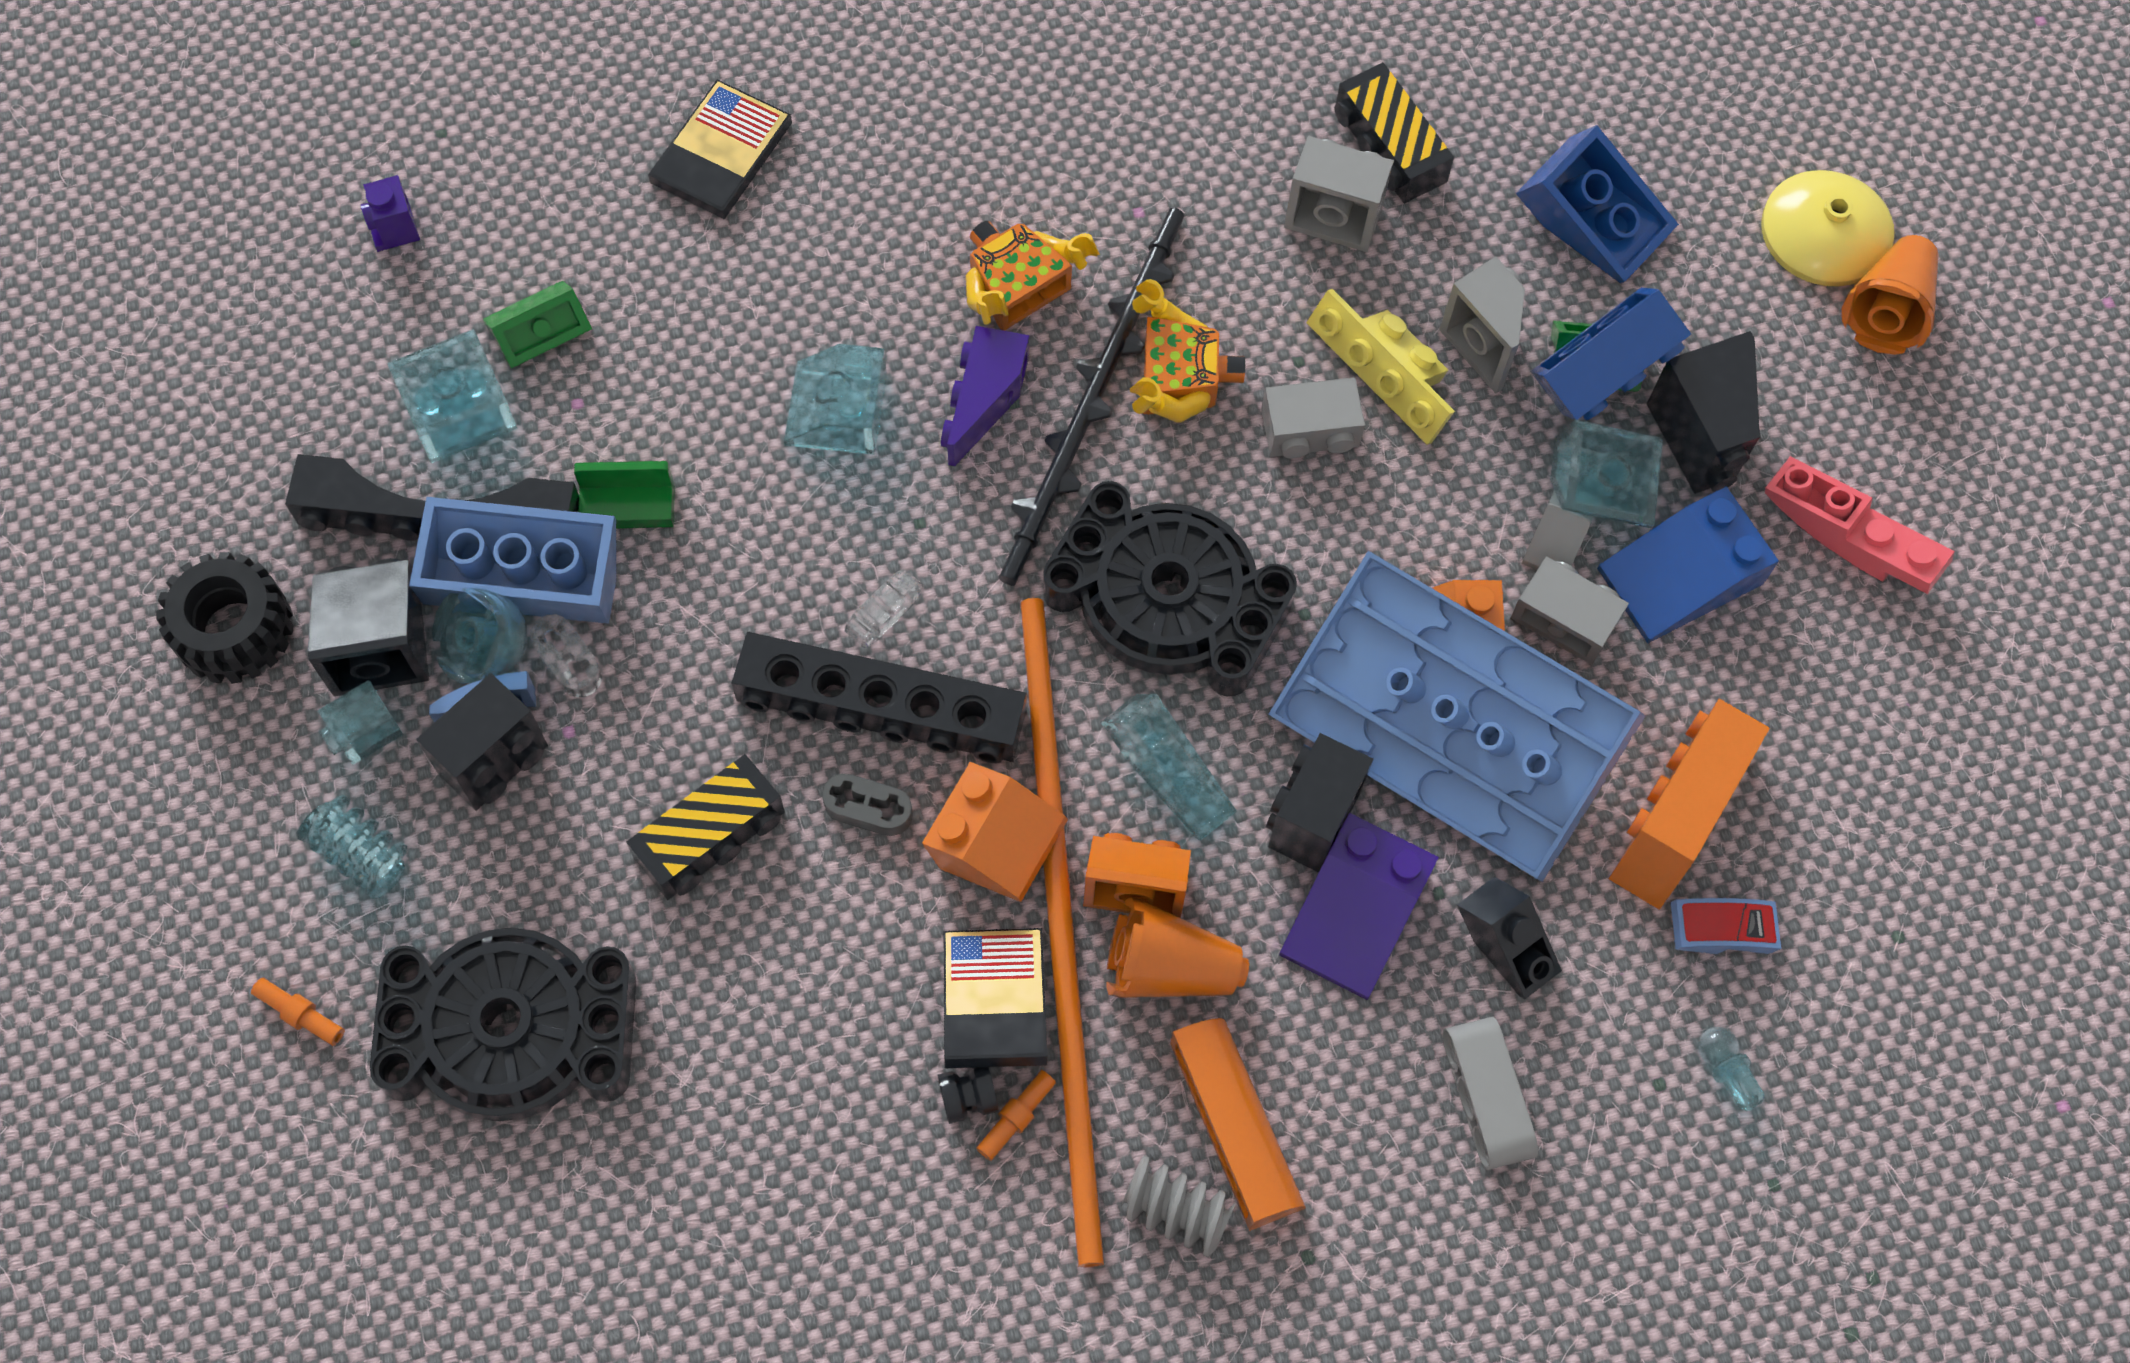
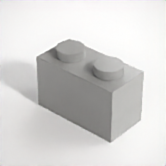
[1261,377,1365,459]
[1510,556,1629,665]

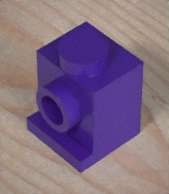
[360,175,420,252]

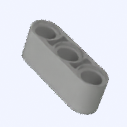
[1443,1017,1538,1170]

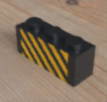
[1334,62,1454,204]
[626,754,785,900]

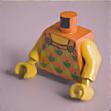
[965,221,1100,331]
[1130,279,1245,423]

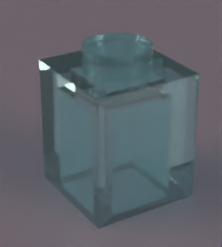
[317,680,404,765]

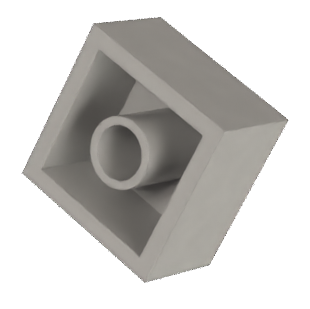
[1284,136,1394,252]

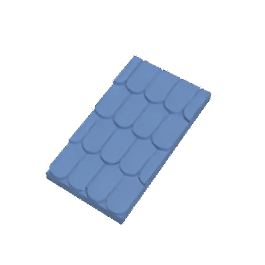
[1268,551,1646,882]

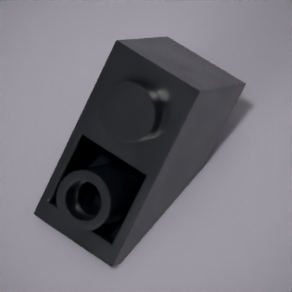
[1457,877,1562,999]

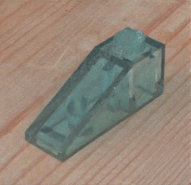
[1101,694,1237,840]

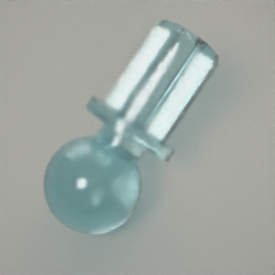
[1698,1027,1765,1111]

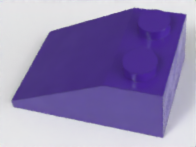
[1279,813,1439,1000]

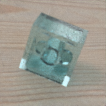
[387,329,518,463]

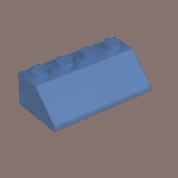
[409,497,616,624]

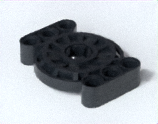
[1043,481,1297,697]
[370,928,636,1122]

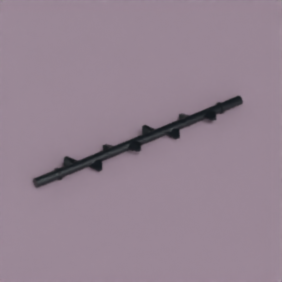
[999,208,1185,586]

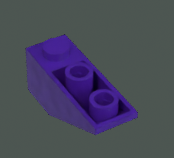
[941,326,1029,466]

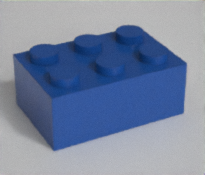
[1530,287,1691,421]

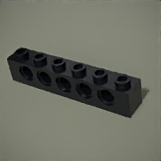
[731,631,1027,764]

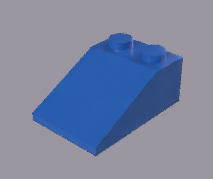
[1516,125,1679,284]
[1597,486,1779,644]

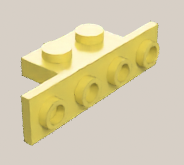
[1306,289,1455,445]

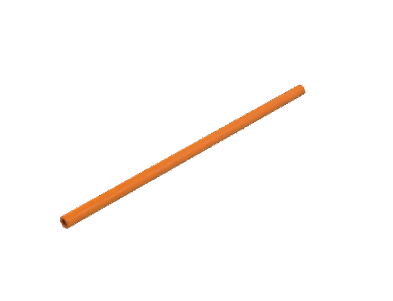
[1021,598,1104,1268]

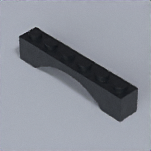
[285,454,579,541]

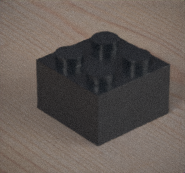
[416,673,548,811]
[1265,733,1374,872]

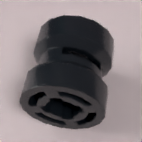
[937,1067,999,1124]

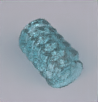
[297,795,408,899]

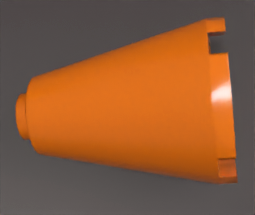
[1841,235,1939,355]
[1106,897,1249,998]

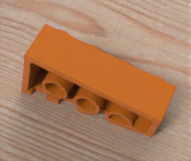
[1608,698,1770,910]

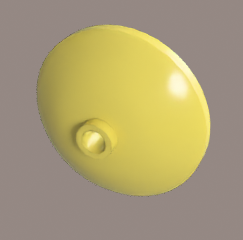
[1761,170,1894,287]

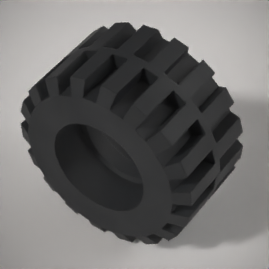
[156,552,294,684]

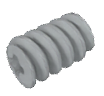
[1121,1155,1237,1258]

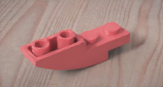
[1765,456,1955,594]

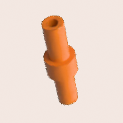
[251,977,345,1046]
[976,1070,1056,1161]

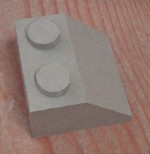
[1439,256,1525,394]

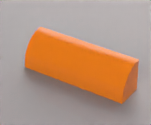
[1170,1018,1306,1231]

